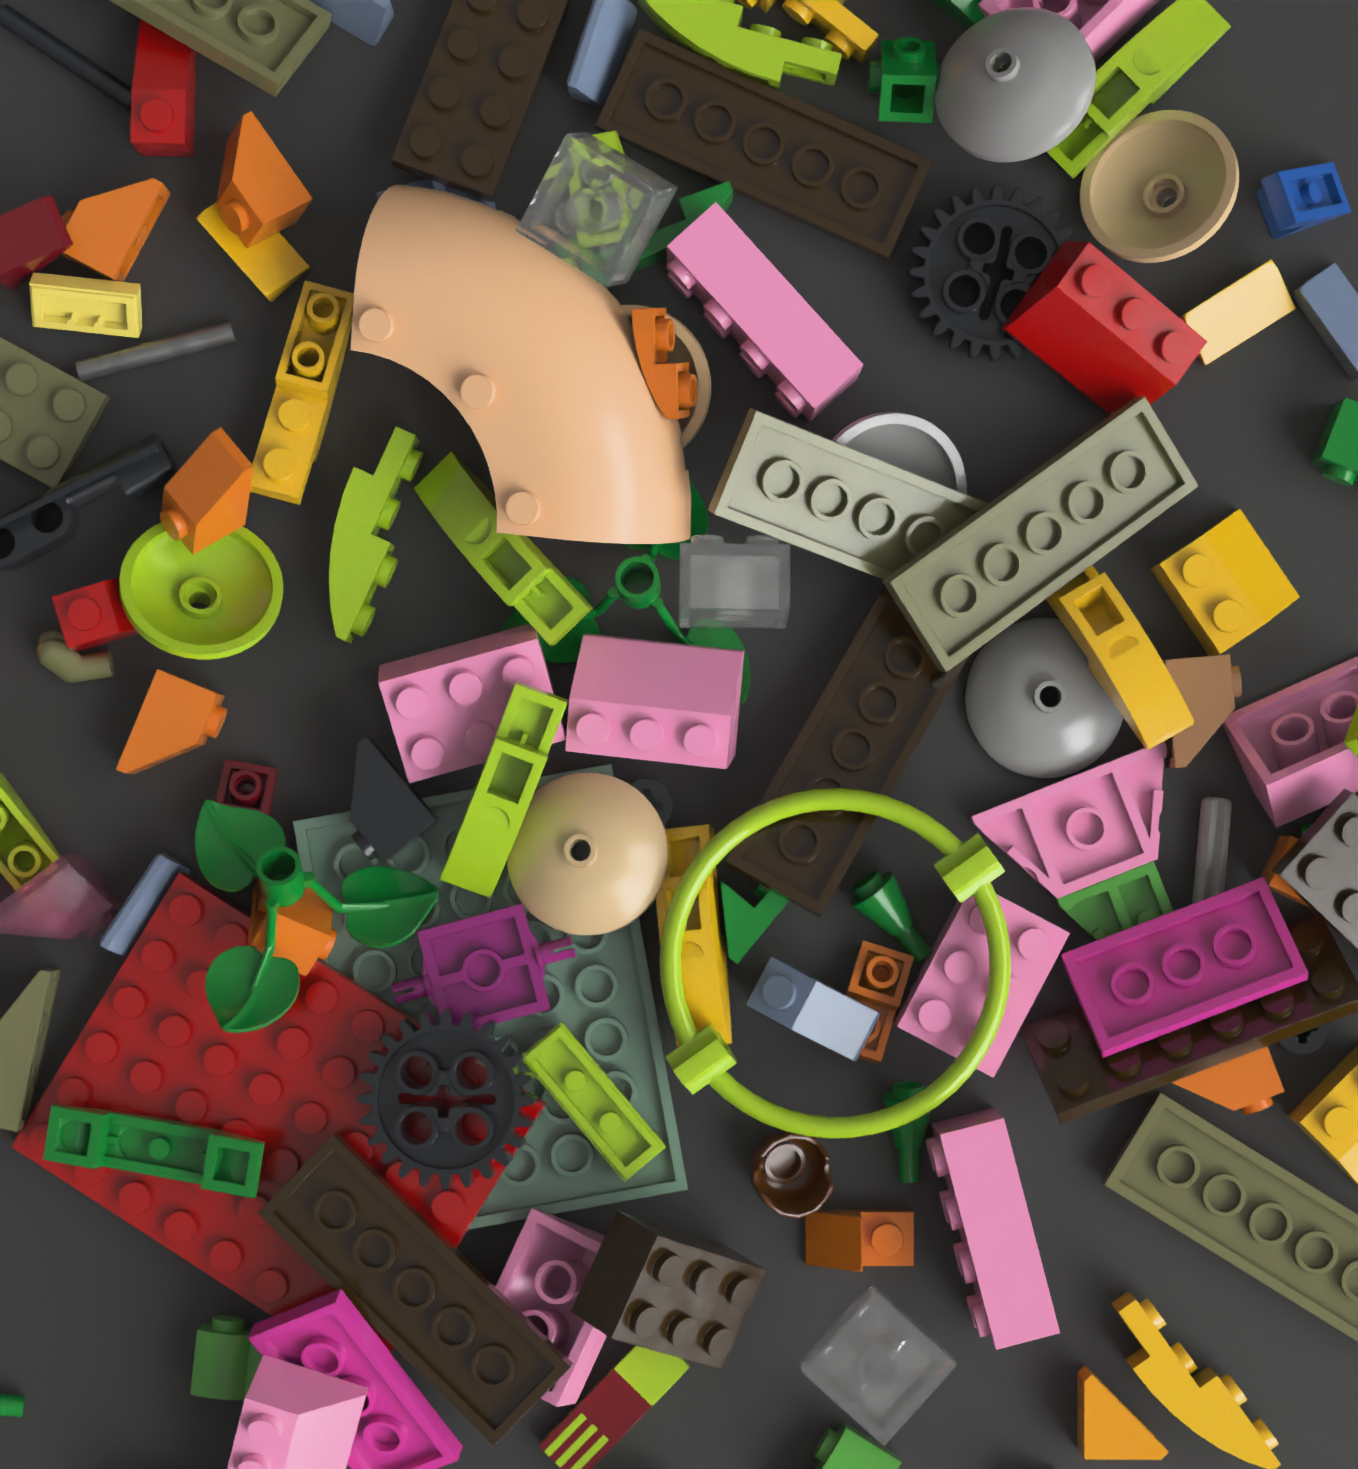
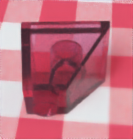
[0,854,122,940]

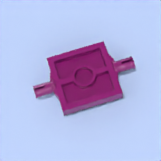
[391,903,576,1029]

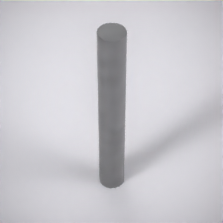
[75,321,237,382]

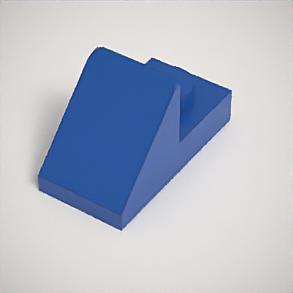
[1256,162,1352,239]

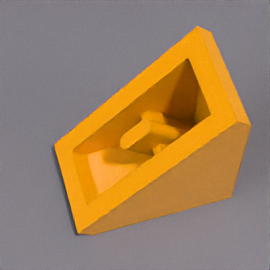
[1077,1365,1169,1460]

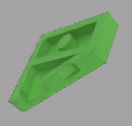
[1055,861,1173,941]

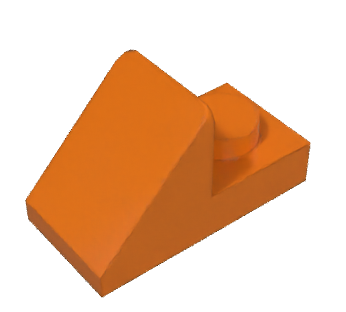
[805,1209,914,1272]

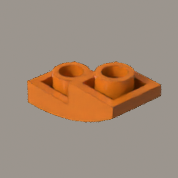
[631,308,698,419]
[828,940,914,1065]

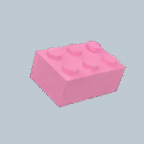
[378,624,566,783]
[893,895,1070,1078]

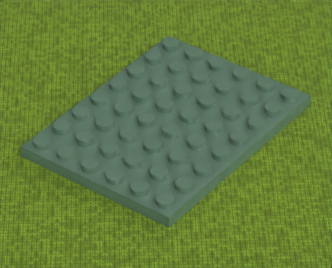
[293,764,688,1230]

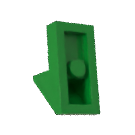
[719,881,789,964]

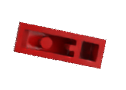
[130,19,197,157]

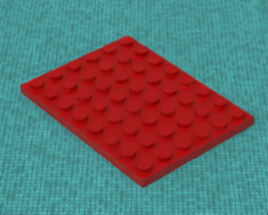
[11,872,546,1353]

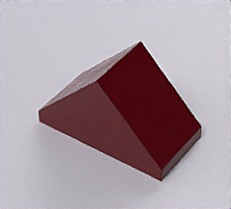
[0,195,73,290]

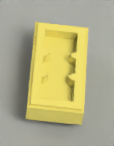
[29,272,142,338]

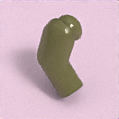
[36,630,115,683]

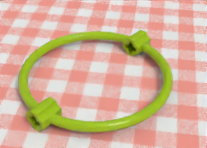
[659,788,1011,1139]

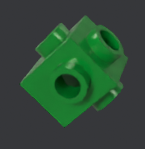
[868,37,942,123]

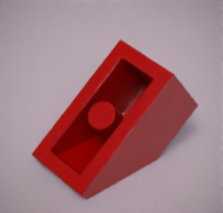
[52,578,139,652]

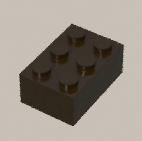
[571,1210,766,1369]

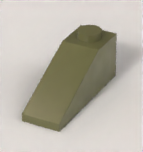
[0,967,61,1132]

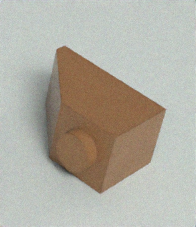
[1163,654,1242,769]

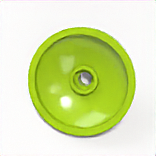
[119,523,283,660]

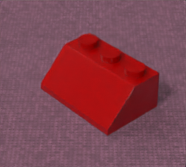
[1002,241,1208,416]

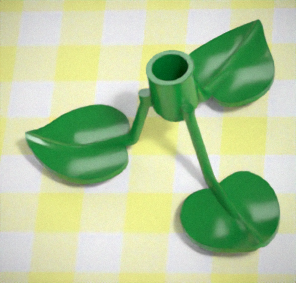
[501,469,751,706]
[195,800,439,1033]

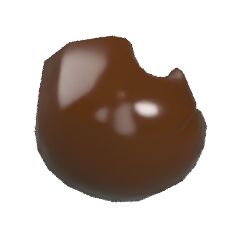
[750,1130,834,1219]

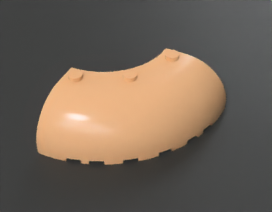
[350,185,691,544]

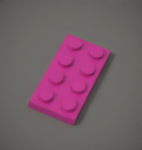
[1061,877,1308,1058]
[248,1289,463,1469]

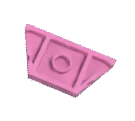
[969,741,1167,899]

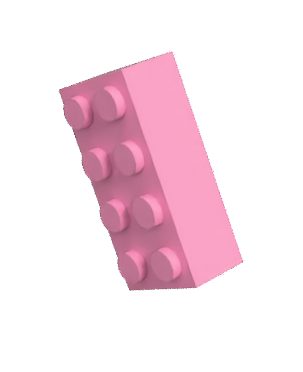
[666,202,863,422]
[925,1108,1060,1350]

